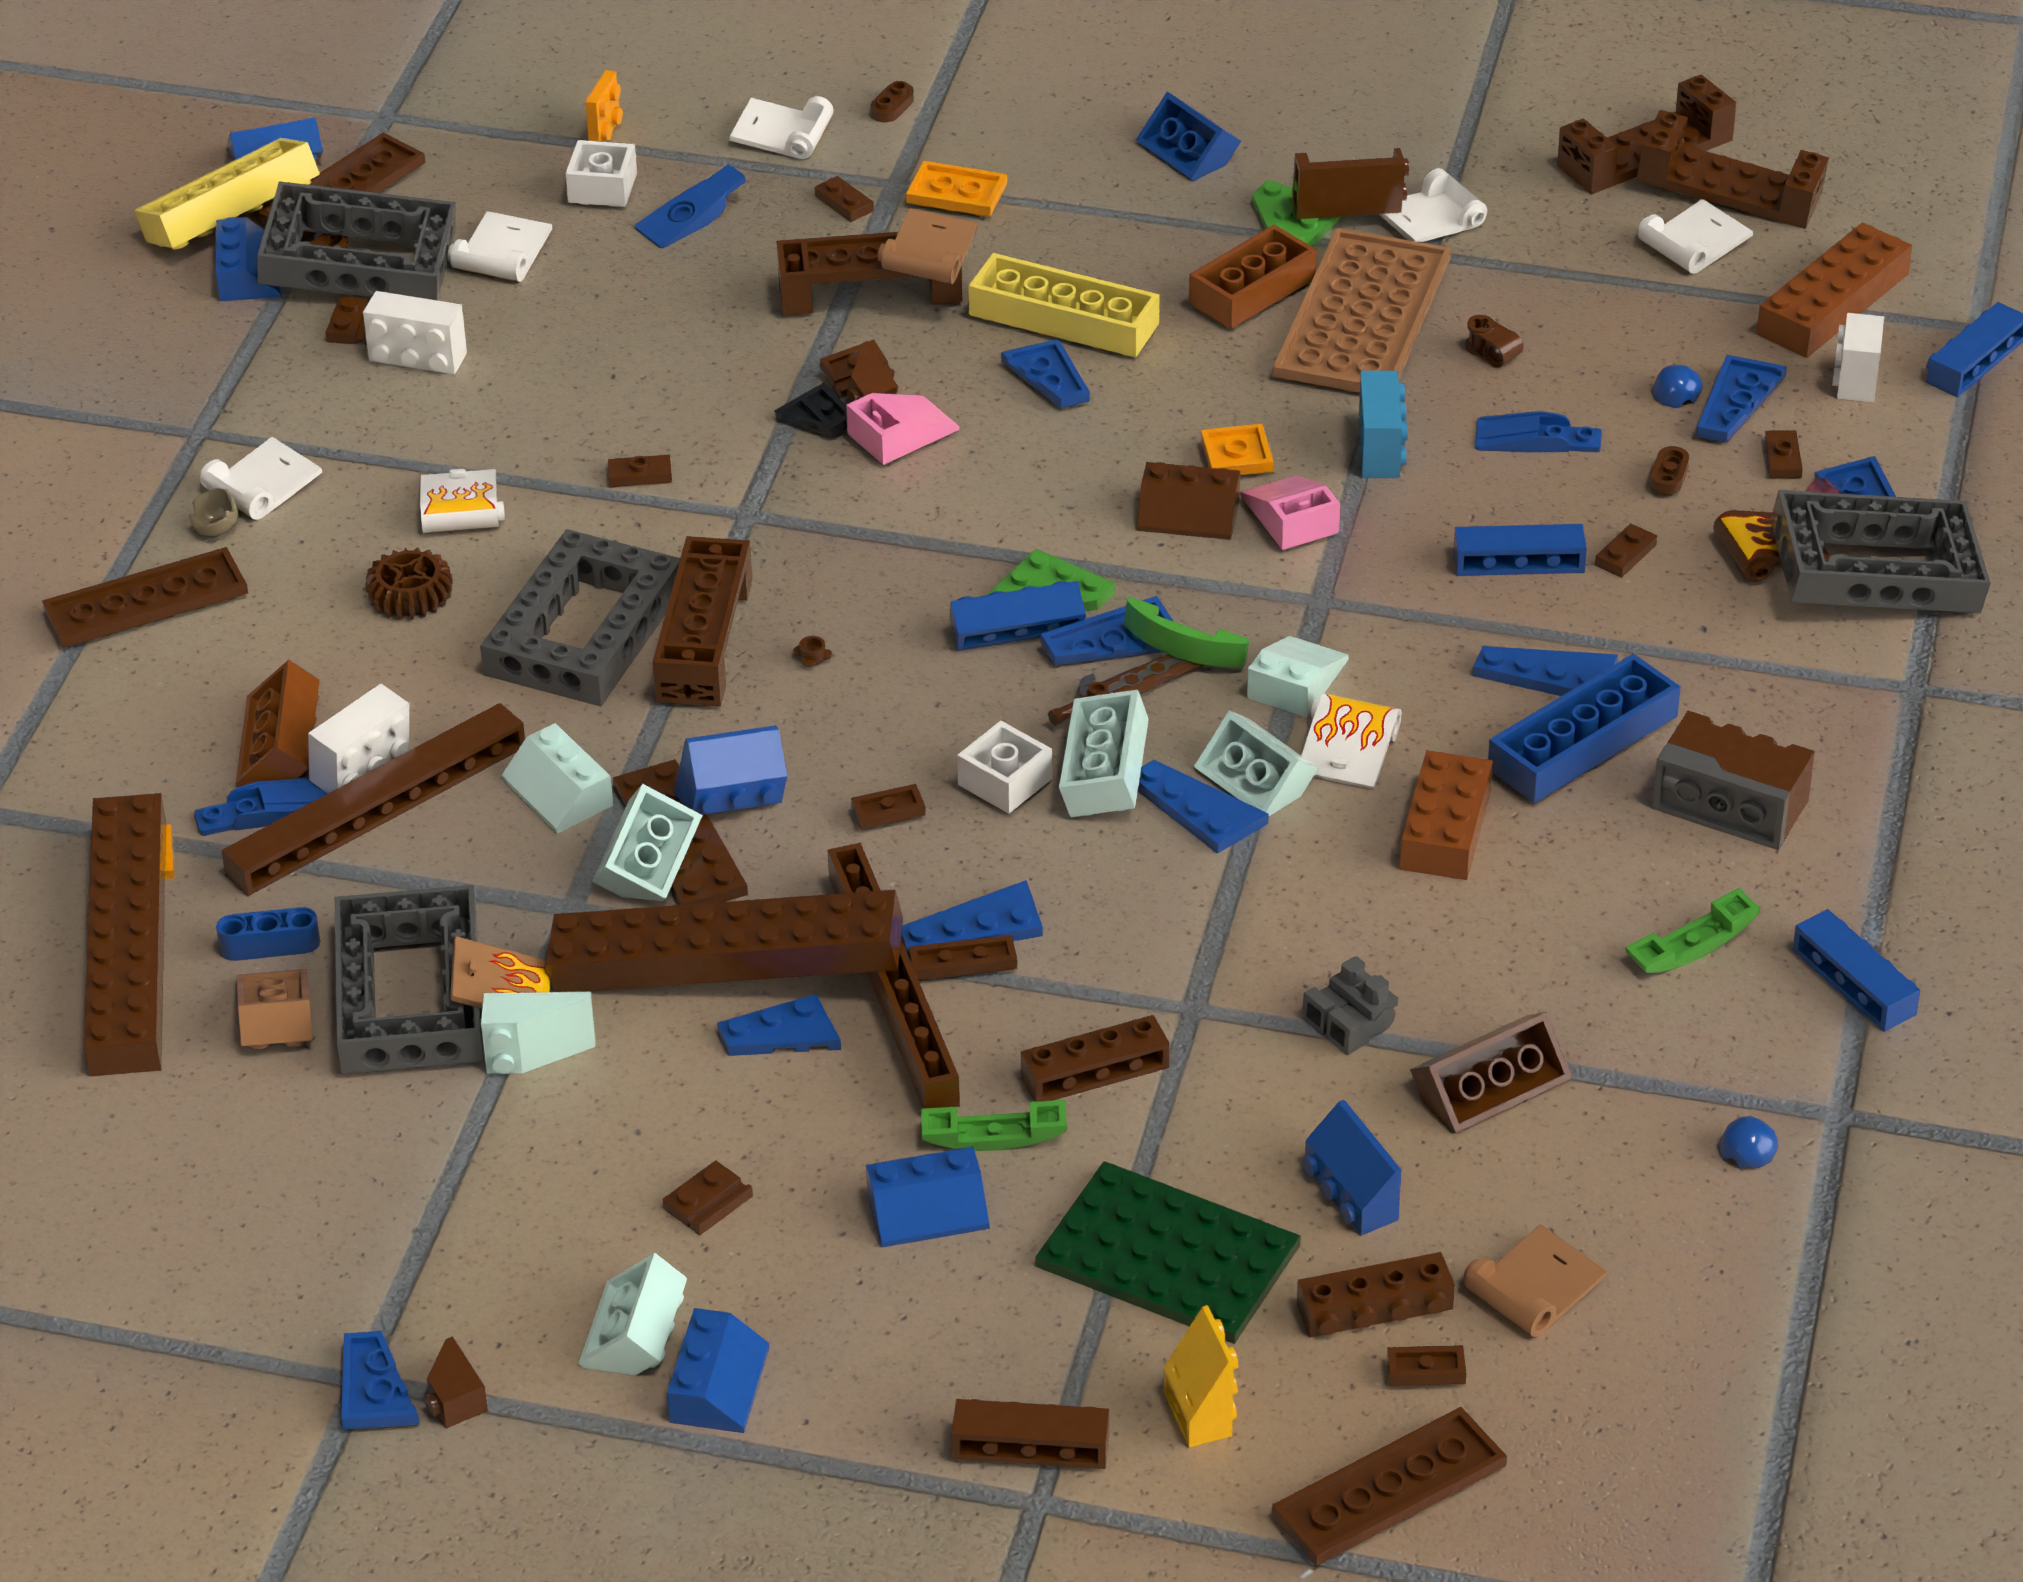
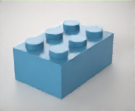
[1358,371,1408,478]

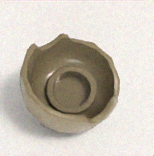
[189,488,238,536]

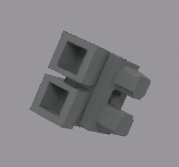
[1302,956,1398,1056]

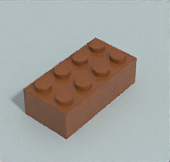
[1189,224,1317,329]
[1400,750,1493,880]

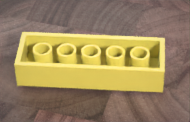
[134,138,320,250]
[968,253,1160,358]

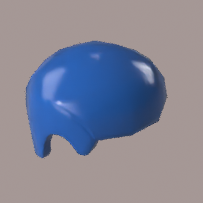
[1652,365,1703,408]
[1718,1116,1778,1169]

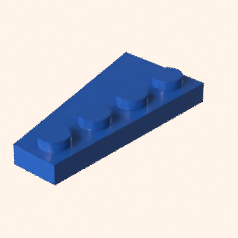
[1696,355,1787,442]
[1040,596,1173,665]
[1473,646,1618,696]
[1138,760,1269,853]
[901,880,1043,959]

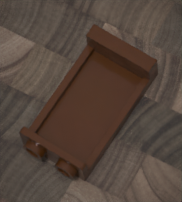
[1291,148,1409,219]

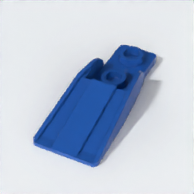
[635,165,746,248]
[1475,411,1602,452]
[194,778,327,836]

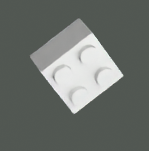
[566,140,637,207]
[1832,313,1884,403]
[957,721,1053,814]

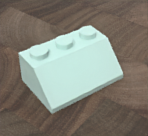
[1194,710,1319,816]
[502,723,613,834]
[592,784,703,901]
[578,1253,687,1376]

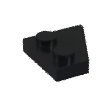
[774,382,847,438]

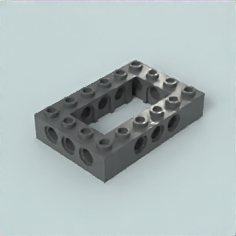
[257,181,456,301]
[1770,490,1991,613]
[480,529,680,707]
[334,885,484,1074]

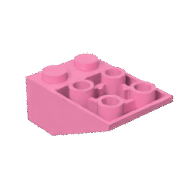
[846,393,959,465]
[1240,475,1340,550]

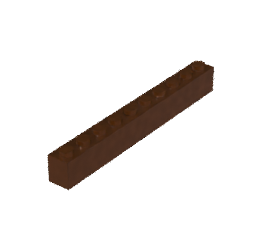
[221,703,525,896]
[827,842,960,1109]

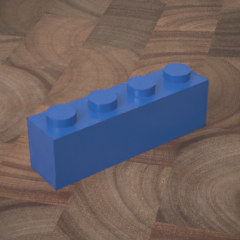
[1926,302,2023,398]
[1453,524,1587,576]
[949,581,1086,651]
[1793,909,1920,1032]

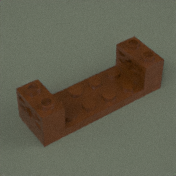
[1557,74,1736,195]
[1637,110,1829,229]
[776,232,963,315]
[653,536,752,707]

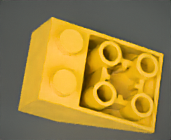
[1163,1305,1238,1448]

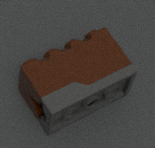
[1652,710,1815,850]

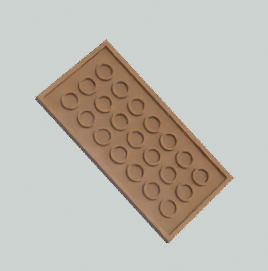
[1273,228,1452,392]

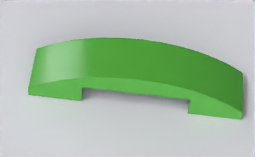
[1124,596,1250,668]
[1626,888,1760,973]
[921,1100,1067,1151]

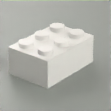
[363,291,467,375]
[308,684,409,794]

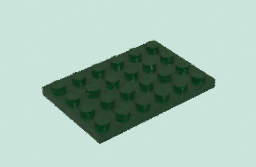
[1035,1161,1301,1344]

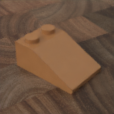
[237,969,313,1049]

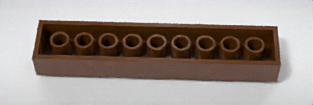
[84,793,166,1077]
[545,890,903,992]

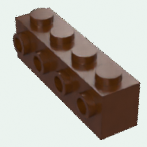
[1021,1015,1170,1102]
[1297,1252,1455,1338]
[951,1399,1109,1469]

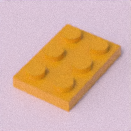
[906,161,1007,217]

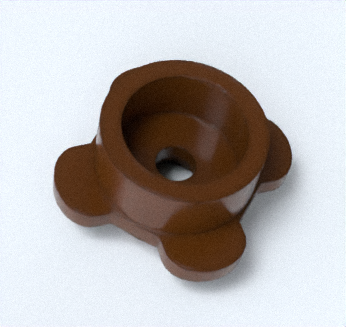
[793,636,832,667]

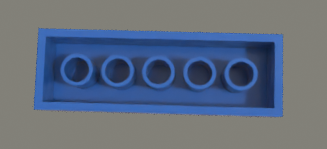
[1488,653,1681,803]

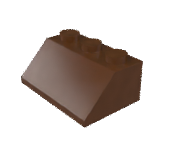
[1137,462,1240,540]

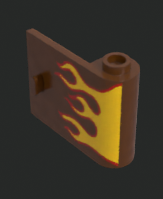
[1713,510,1830,582]

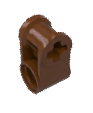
[1465,315,1523,368]

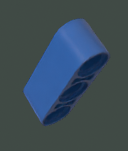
[216,907,321,961]

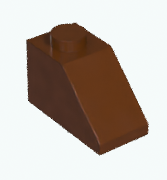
[847,341,898,403]
[425,1336,488,1429]

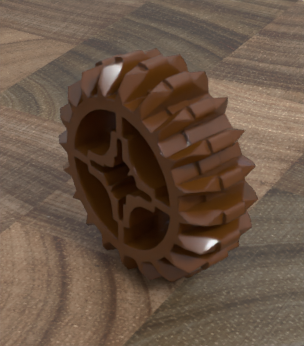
[365,547,453,620]

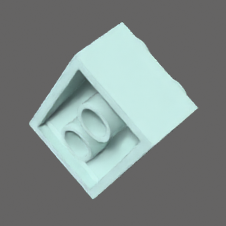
[1247,636,1349,718]
[481,992,596,1074]

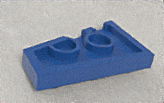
[1001,339,1090,408]
[1814,456,1896,497]
[717,994,841,1056]
[341,1331,419,1430]

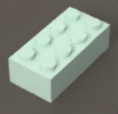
[1059,689,1149,817]

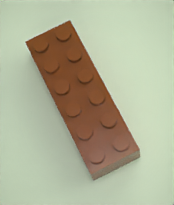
[1756,222,1912,358]

